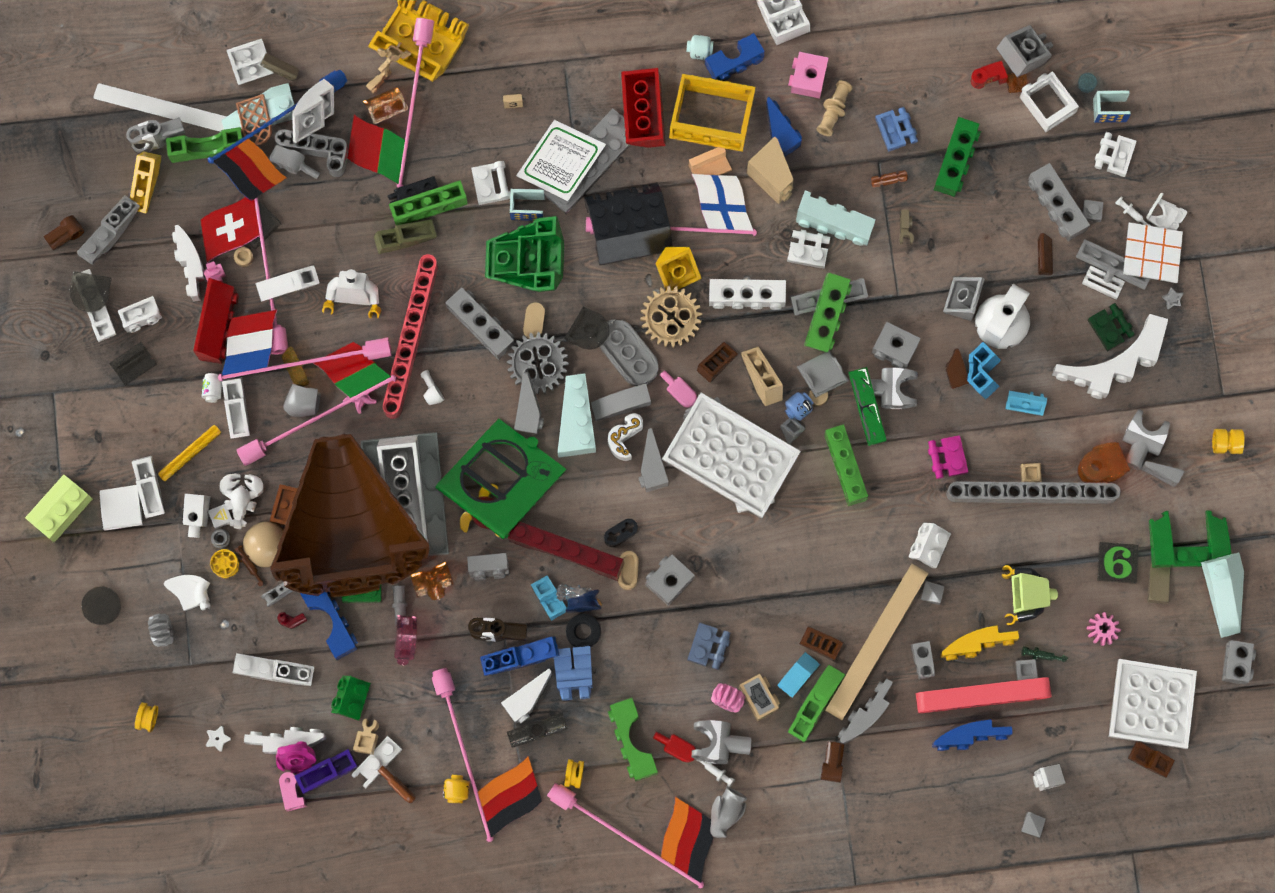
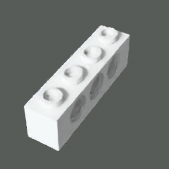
[709,279,786,310]

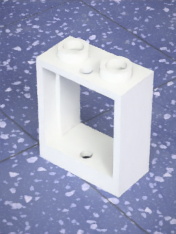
[1020,71,1079,132]

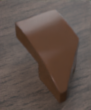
[945,348,969,389]

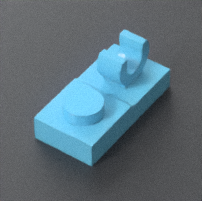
[1005,390,1047,416]

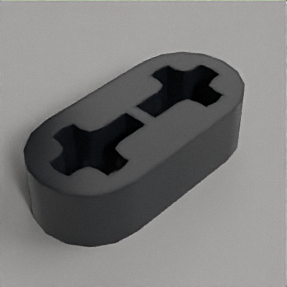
[604,519,638,547]

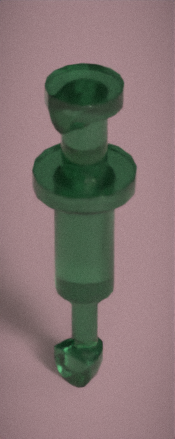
[1021,646,1068,662]

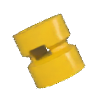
[1212,429,1244,454]

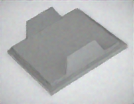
[797,350,849,397]

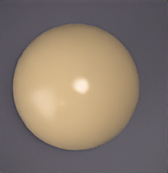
[243,522,284,567]

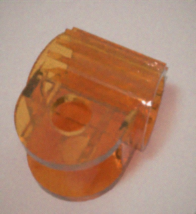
[1078,442,1130,483]

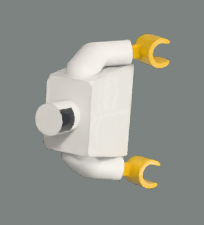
[322,269,382,319]

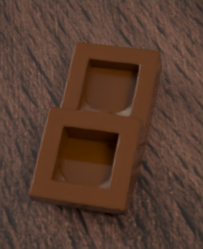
[1128,741,1175,778]

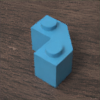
[967,342,1001,400]

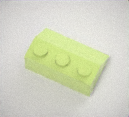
[25,475,93,542]

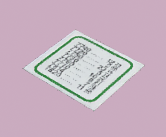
[516,120,606,201]

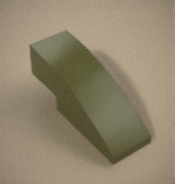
[374,219,437,254]

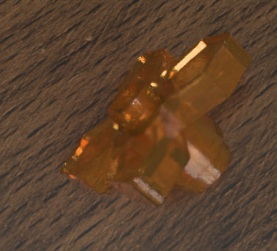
[410,562,454,600]

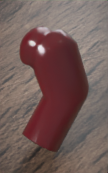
[277,612,307,629]

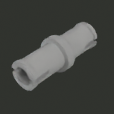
[392,585,408,625]

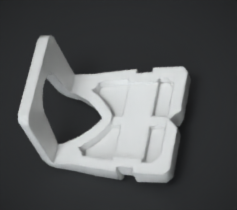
[1146,193,1187,230]

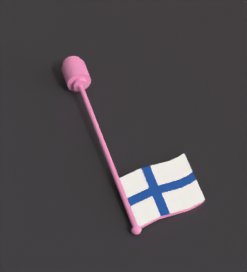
[586,174,757,236]

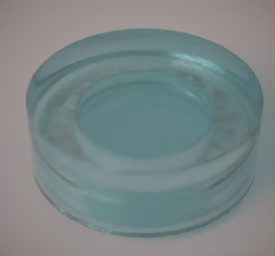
[1077,73,1097,93]

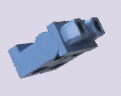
[554,646,593,701]

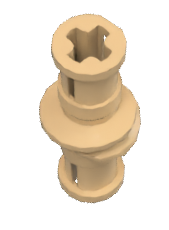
[817,80,852,136]

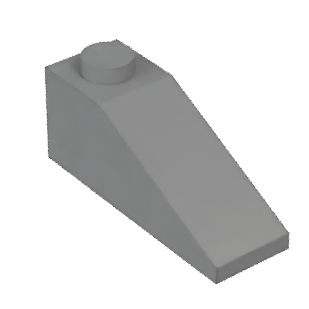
[514,372,544,433]
[638,428,669,492]

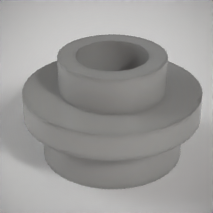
[211,529,230,549]

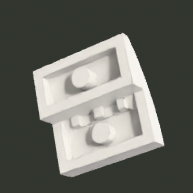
[227,39,274,85]
[100,485,143,531]

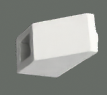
[1033,764,1065,791]

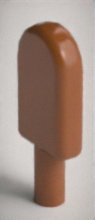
[378,766,415,803]

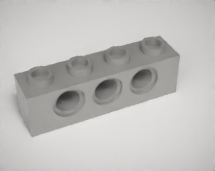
[1028,163,1090,241]
[445,288,515,360]

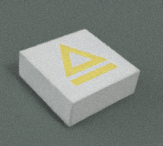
[208,504,233,529]

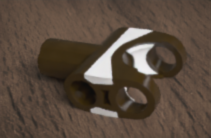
[468,617,527,642]

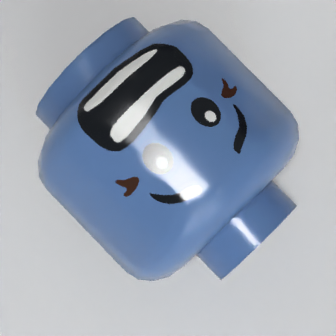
[785,392,814,421]

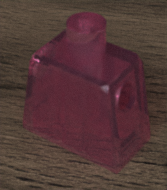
[394,615,417,665]

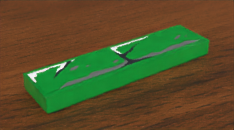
[848,367,887,446]

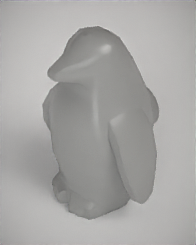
[710,786,747,838]

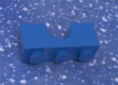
[705,33,765,81]

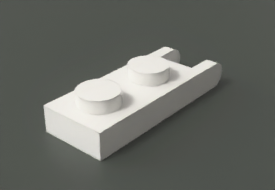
[352,736,402,789]

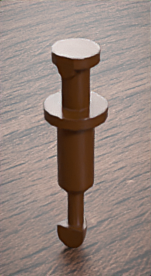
[234,545,264,587]

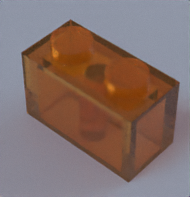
[363,87,408,124]

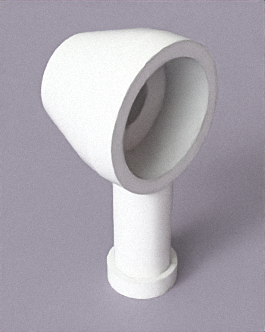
[420,370,444,405]

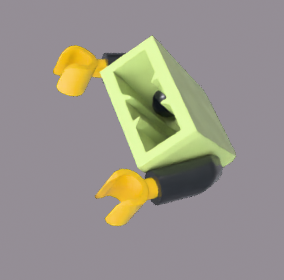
[1002,565,1058,626]

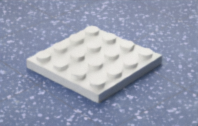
[1108,659,1197,749]

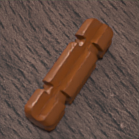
[871,170,908,188]

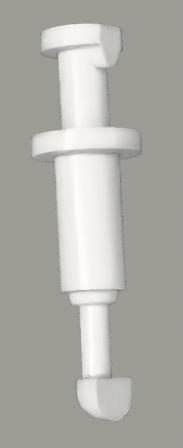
[1115,197,1151,226]
[697,760,735,787]

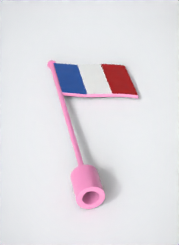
[218,310,392,381]

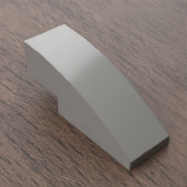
[591,384,651,421]

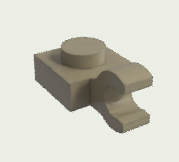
[899,210,914,244]

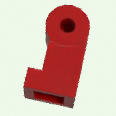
[970,60,1008,89]

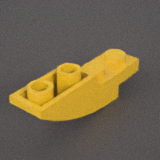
[940,625,1019,661]

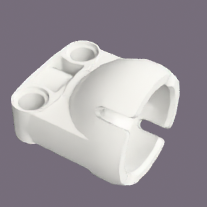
[975,284,1030,349]

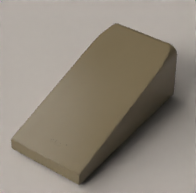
[1147,564,1170,604]

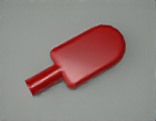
[653,731,696,763]

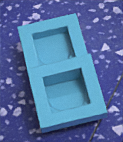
[531,575,567,621]

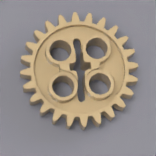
[640,286,702,348]

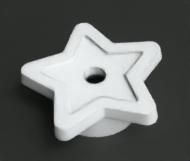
[206,726,231,752]

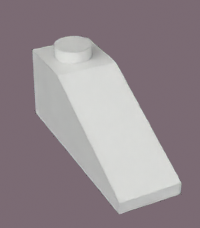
[501,669,552,724]

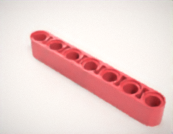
[916,677,1052,713]

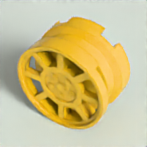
[210,549,239,579]
[135,702,158,733]
[564,759,584,789]

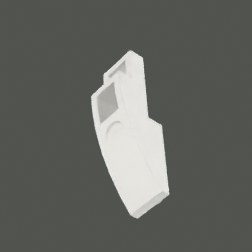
[172,225,206,302]
[232,653,314,686]
[244,727,326,754]

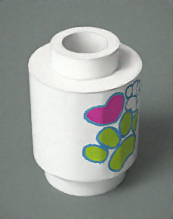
[202,373,222,403]

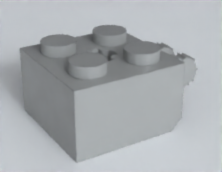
[997,25,1053,77]

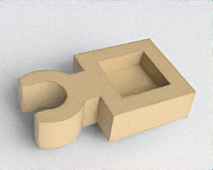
[353,719,379,755]

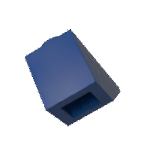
[766,97,802,157]

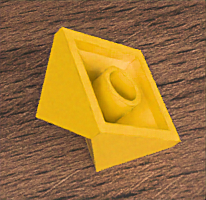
[655,247,702,291]

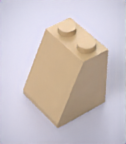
[747,137,794,204]

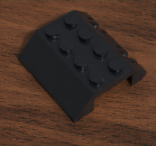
[584,182,673,266]

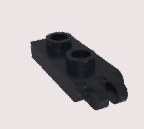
[388,176,438,203]

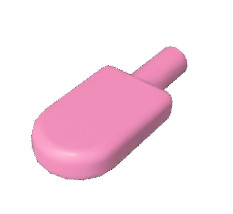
[660,370,697,408]

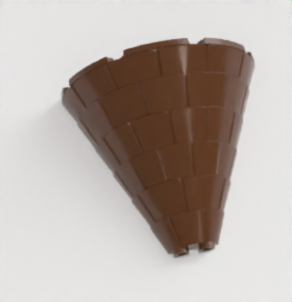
[270,434,429,597]

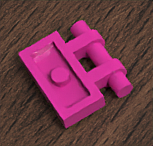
[928,435,968,479]

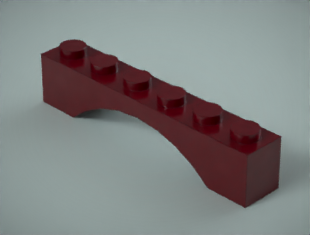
[508,522,624,581]

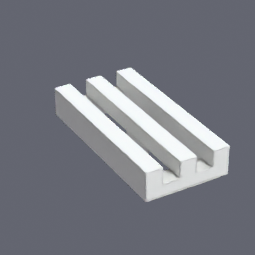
[1082,266,1125,299]

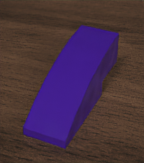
[294,749,359,794]

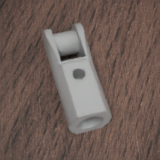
[261,582,293,607]

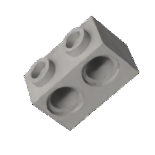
[1222,640,1256,685]

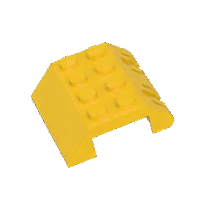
[368,0,469,82]

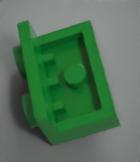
[331,675,371,721]

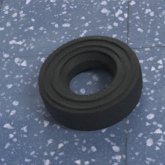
[566,614,601,648]

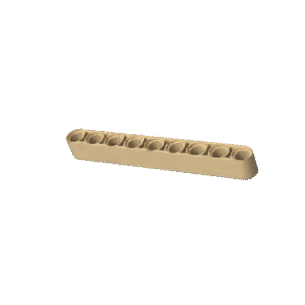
[825,564,928,720]

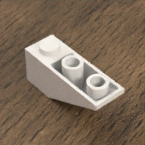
[255,265,320,302]

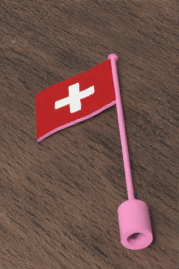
[200,197,289,355]

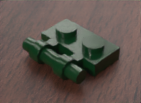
[1088,303,1136,352]

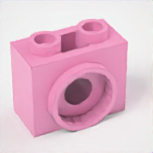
[788,52,828,99]

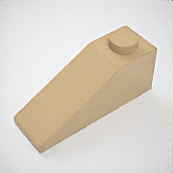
[741,347,783,406]

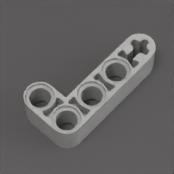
[275,129,348,177]

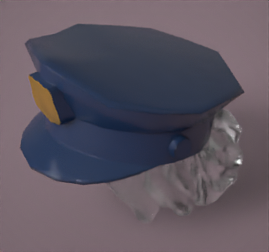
[556,584,602,613]

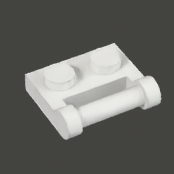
[471,161,511,205]

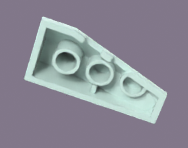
[222,83,295,133]

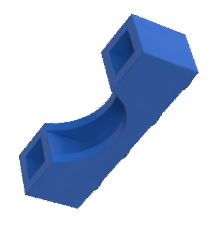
[300,592,358,660]

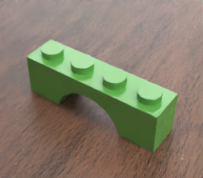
[166,127,244,163]
[608,698,658,782]

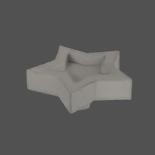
[1162,287,1184,309]

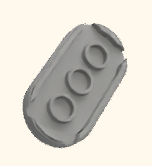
[598,319,659,386]

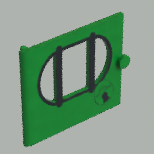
[435,418,566,539]

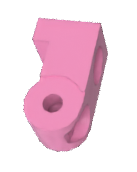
[279,772,307,812]

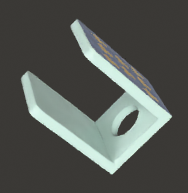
[1093,91,1131,123]
[510,189,545,221]

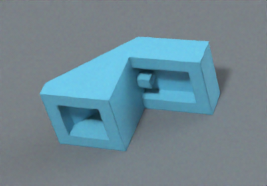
[777,652,820,698]

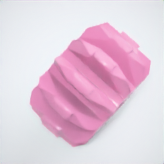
[1086,612,1121,646]
[711,683,746,713]

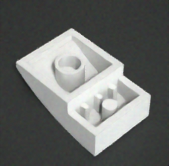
[756,0,810,45]
[292,79,334,143]

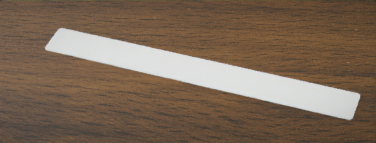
[94,83,226,132]

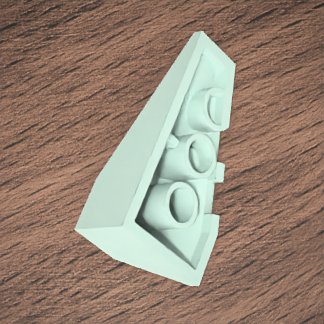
[1201,552,1244,638]

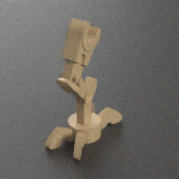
[366,42,411,94]

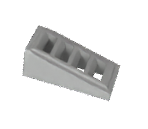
[1141,461,1185,487]

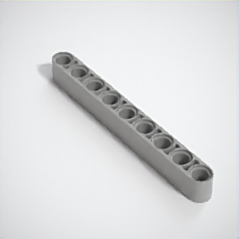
[946,481,1121,504]

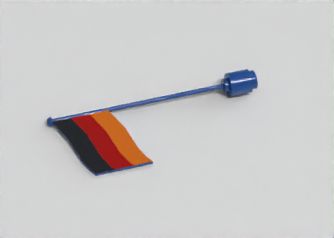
[208,70,347,200]

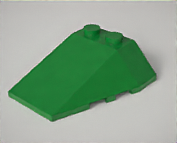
[485,216,564,292]

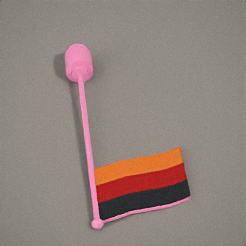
[432,668,542,842]
[547,783,713,888]

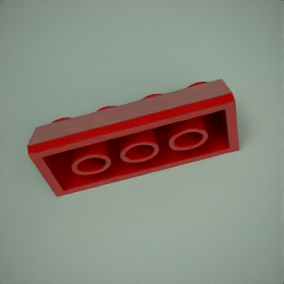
[621,68,666,148]
[193,278,239,364]

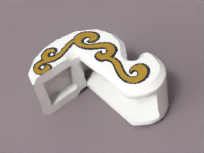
[608,413,643,461]

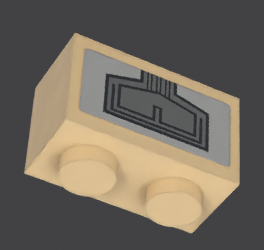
[739,674,780,721]

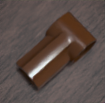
[43,215,84,251]
[821,742,845,783]

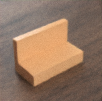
[689,147,732,175]

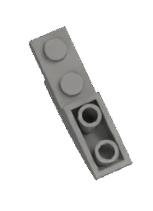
[77,195,140,265]
[837,678,893,744]

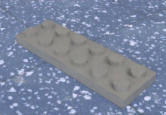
[538,108,630,214]

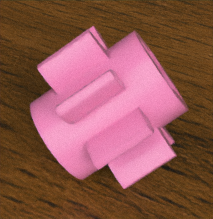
[203,261,226,282]

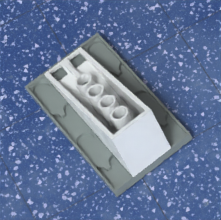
[361,432,449,556]

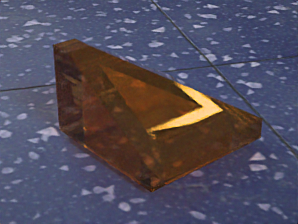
[1007,73,1027,93]

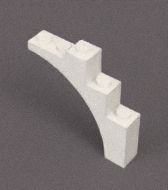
[1052,314,1168,399]

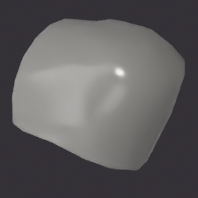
[283,384,321,417]

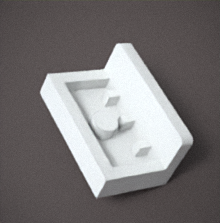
[118,296,162,333]
[909,523,951,568]

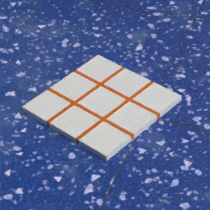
[1123,222,1183,283]

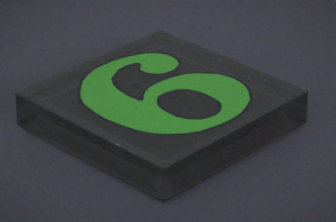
[1097,542,1138,584]

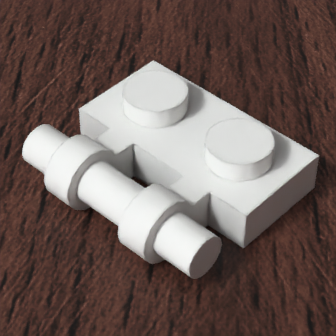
[1094,132,1137,177]
[787,230,830,269]

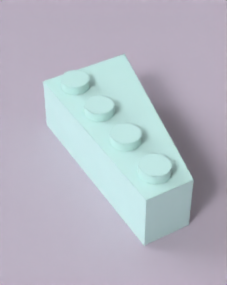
[796,190,876,246]
[558,373,596,458]

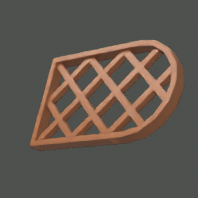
[236,94,272,145]

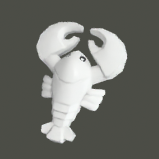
[220,473,264,529]

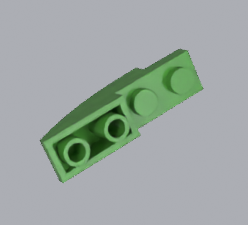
[788,665,846,742]

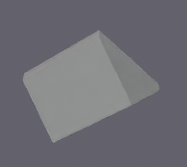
[943,277,985,321]

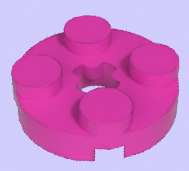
[276,741,316,774]

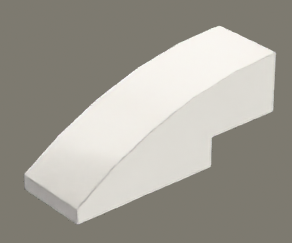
[222,377,250,439]
[132,456,165,518]

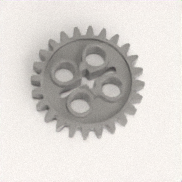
[507,332,569,394]

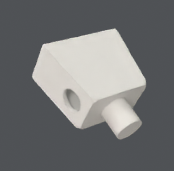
[183,494,211,538]

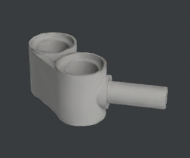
[269,145,320,179]

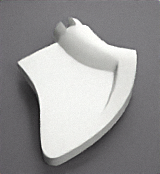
[164,575,211,611]

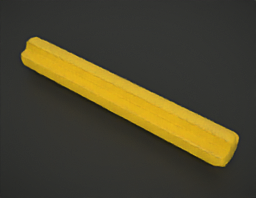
[158,425,221,481]

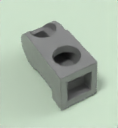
[910,641,935,680]

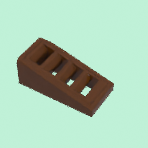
[697,342,738,382]
[799,627,843,661]

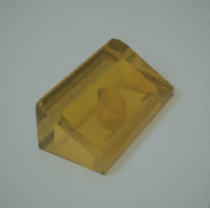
[282,346,309,386]

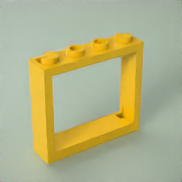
[669,74,756,152]

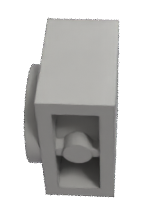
[872,322,921,369]
[645,555,695,606]

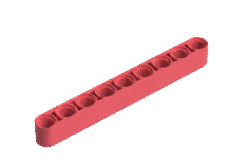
[383,254,438,419]

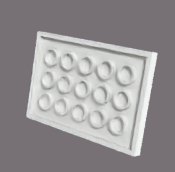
[662,393,801,518]

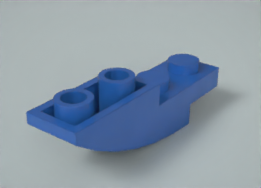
[480,636,560,676]
[932,720,1012,751]

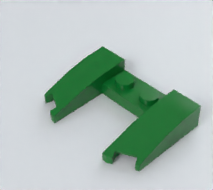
[1149,510,1231,568]

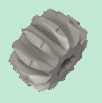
[148,613,174,647]

